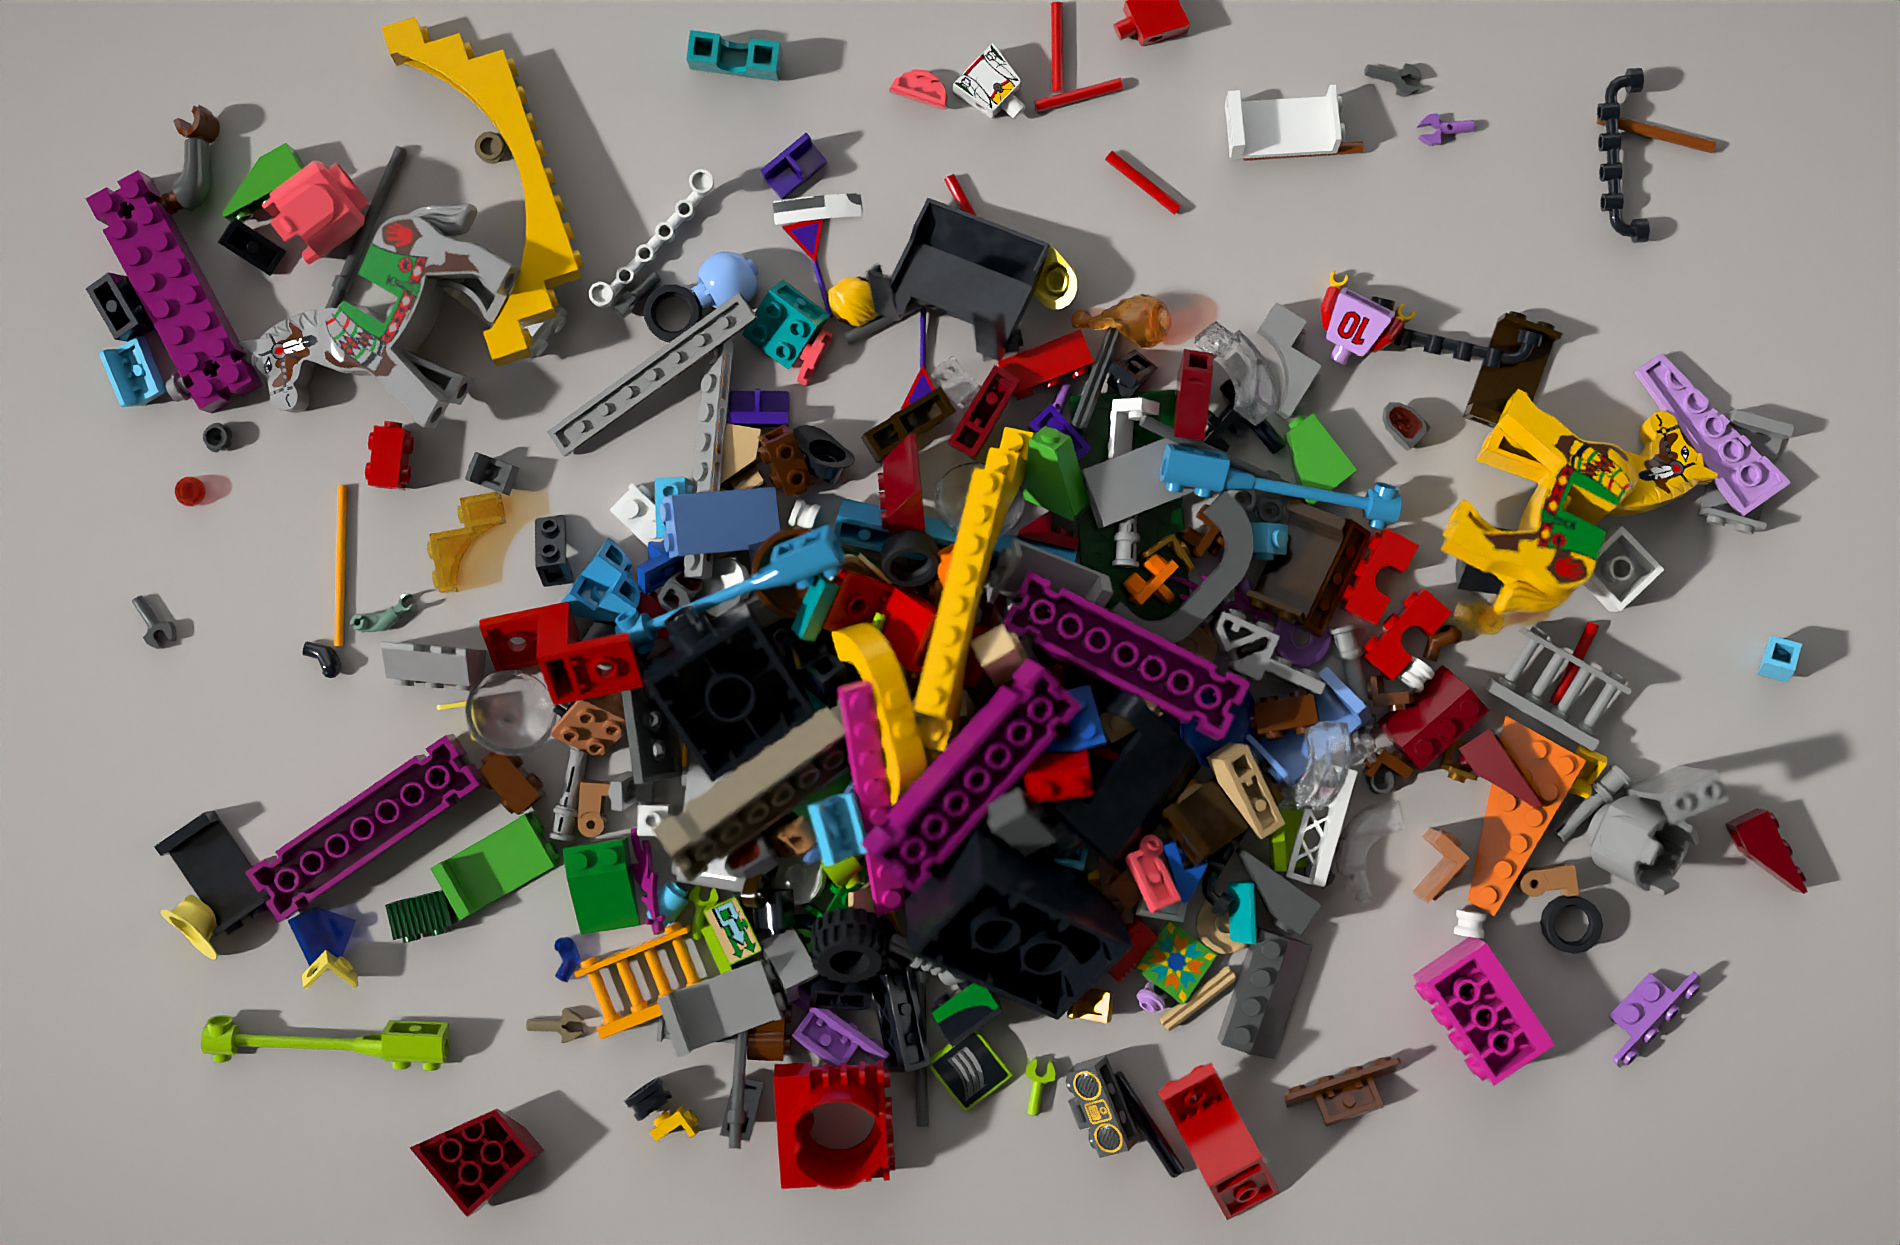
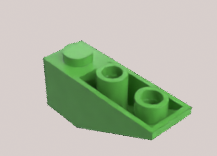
[222,143,304,222]

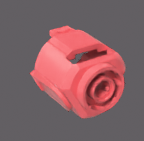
[262,160,370,265]

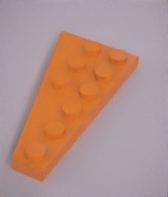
[1468,715,1587,916]

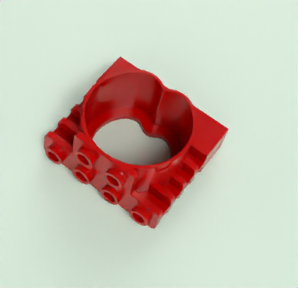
[773,1060,895,1189]

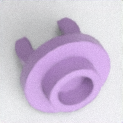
[1137,981,1168,1013]

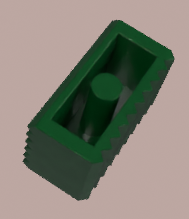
[385,890,458,943]

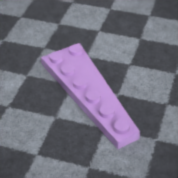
[1634,353,1791,517]

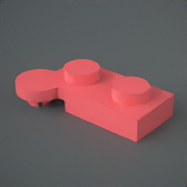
[1124,835,1181,914]

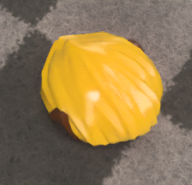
[827,276,879,327]

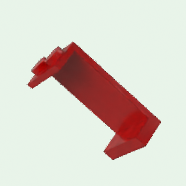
[1025,721,1092,803]

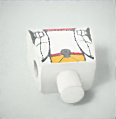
[953,43,1026,119]

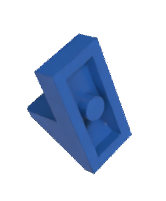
[637,541,685,595]
[1162,838,1208,903]

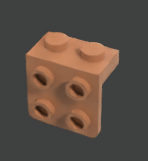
[551,692,627,757]
[1413,828,1470,902]

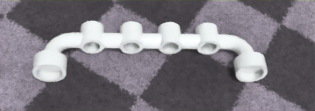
[589,169,715,308]

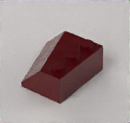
[409,1109,545,1217]

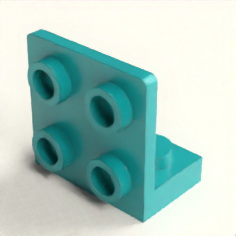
[743,279,831,369]

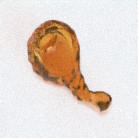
[1071,294,1172,348]

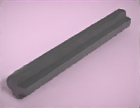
[1071,321,1124,432]

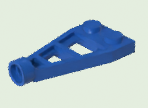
[1040,684,1107,754]

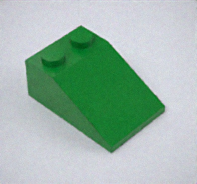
[562,837,641,935]

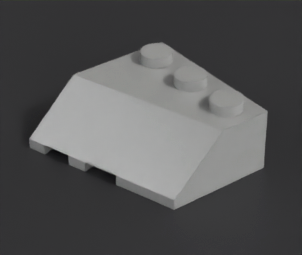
[381,642,486,691]

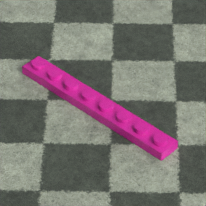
[838,680,906,916]

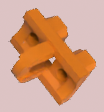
[1123,553,1179,606]

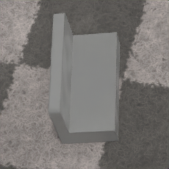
[760,927,818,1003]

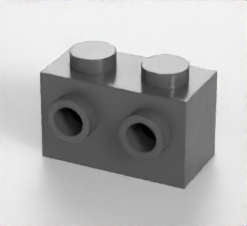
[988,788,1057,857]

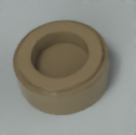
[475,132,506,164]

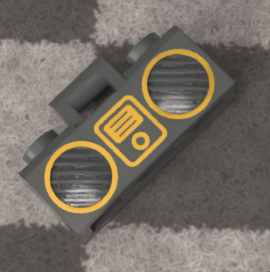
[1065,1056,1140,1158]

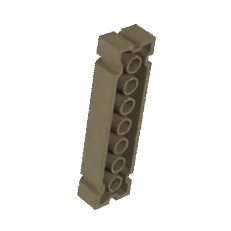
[652,698,883,883]

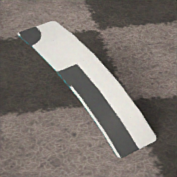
[773,193,862,225]

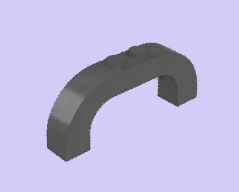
[1110,491,1254,644]

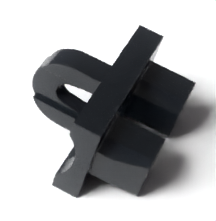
[1202,404,1249,453]

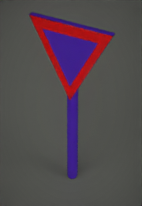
[782,219,833,318]
[900,307,935,409]

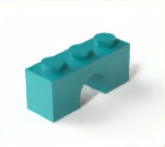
[686,30,783,81]

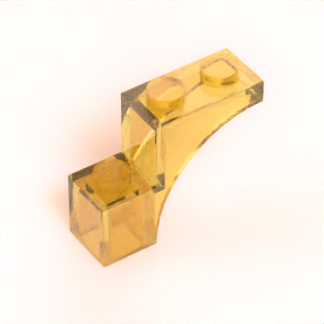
[427,492,506,594]

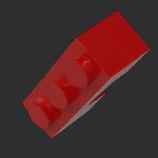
[1340,529,1419,625]
[1361,589,1452,681]

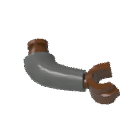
[160,105,220,215]

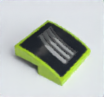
[929,1030,1013,1112]

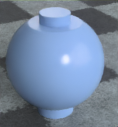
[692,251,759,309]

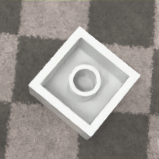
[1583,526,1664,612]

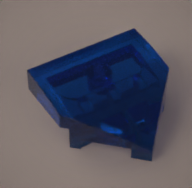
[287,907,356,974]

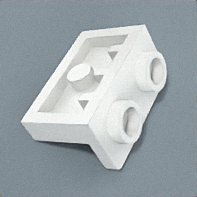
[610,483,664,547]

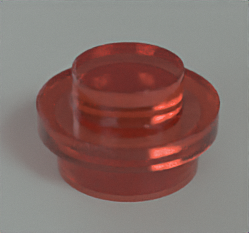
[175,476,206,507]

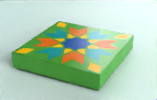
[1133,920,1217,1004]

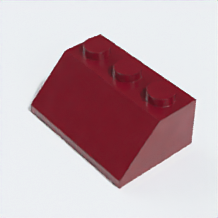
[878,433,926,537]
[1376,665,1490,770]

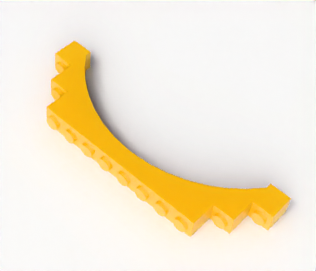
[381,16,584,367]
[914,427,1035,769]

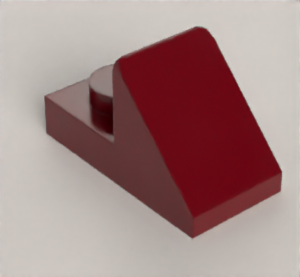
[1017,511,1079,550]

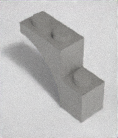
[1257,302,1322,420]

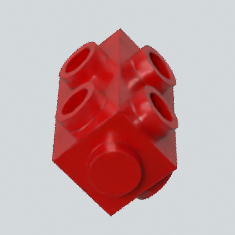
[365,421,415,491]

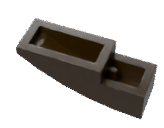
[861,386,956,463]

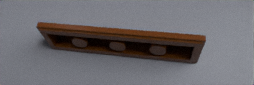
[1294,518,1371,638]

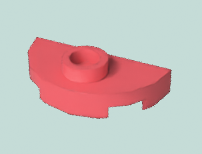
[889,69,947,110]
[797,329,834,386]

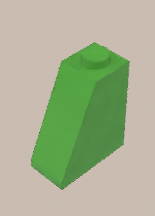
[1285,414,1357,506]
[1022,426,1090,521]

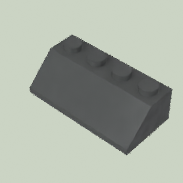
[1217,926,1313,1059]

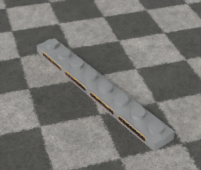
[547,293,758,456]
[684,340,734,579]

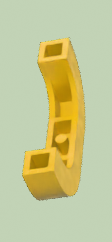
[831,623,927,807]

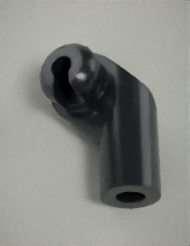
[302,641,341,678]

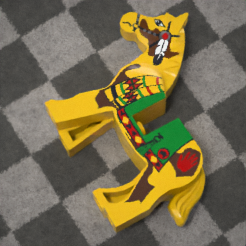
[1441,389,1718,614]

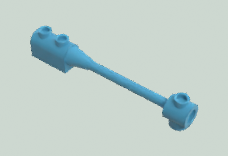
[1160,443,1402,529]
[615,524,845,654]

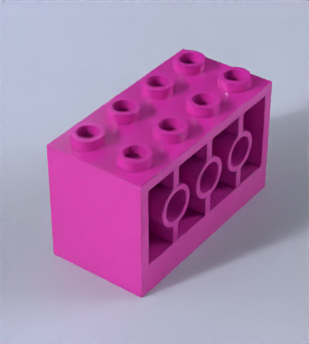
[1413,937,1555,1086]

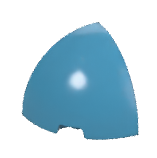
[560,538,640,622]

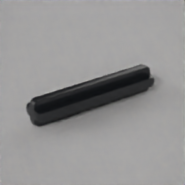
[1220,378,1286,454]

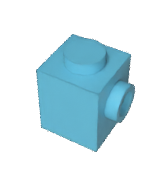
[1250,522,1288,560]
[1757,635,1802,683]

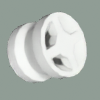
[788,498,821,530]
[1397,656,1435,694]
[1453,909,1487,938]

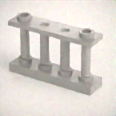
[1484,626,1633,752]

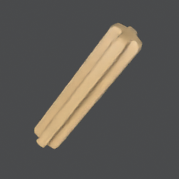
[1159,966,1237,1031]

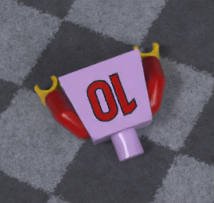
[1320,271,1415,365]

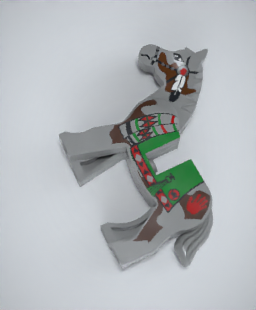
[239,204,521,429]

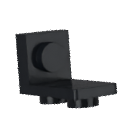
[535,515,573,587]

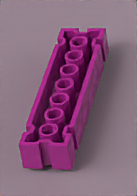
[85,170,263,414]
[1001,571,1250,741]
[860,658,1082,893]
[245,734,484,922]

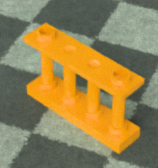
[574,922,703,1040]

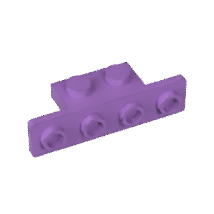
[1609,971,1701,1068]
[784,986,890,1066]

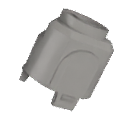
[1587,796,1700,896]

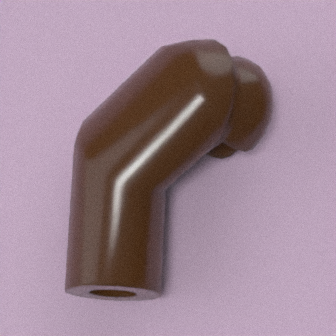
[1422,625,1462,662]

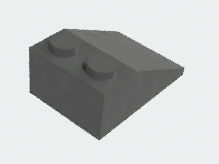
[1235,847,1322,935]

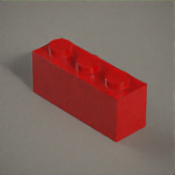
[996,329,1094,401]

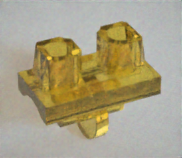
[1453,599,1505,636]

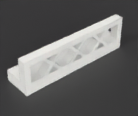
[1284,763,1358,888]

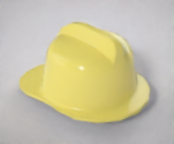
[1034,245,1078,310]
[160,895,218,960]

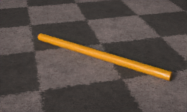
[334,485,347,646]

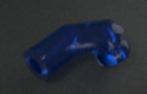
[554,937,580,983]

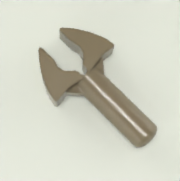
[526,1008,584,1043]

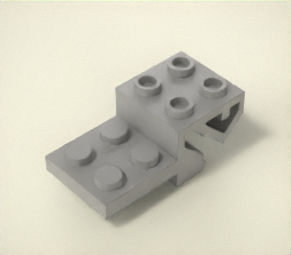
[1210,609,1326,695]

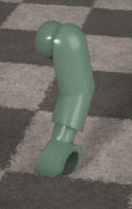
[350,593,417,633]

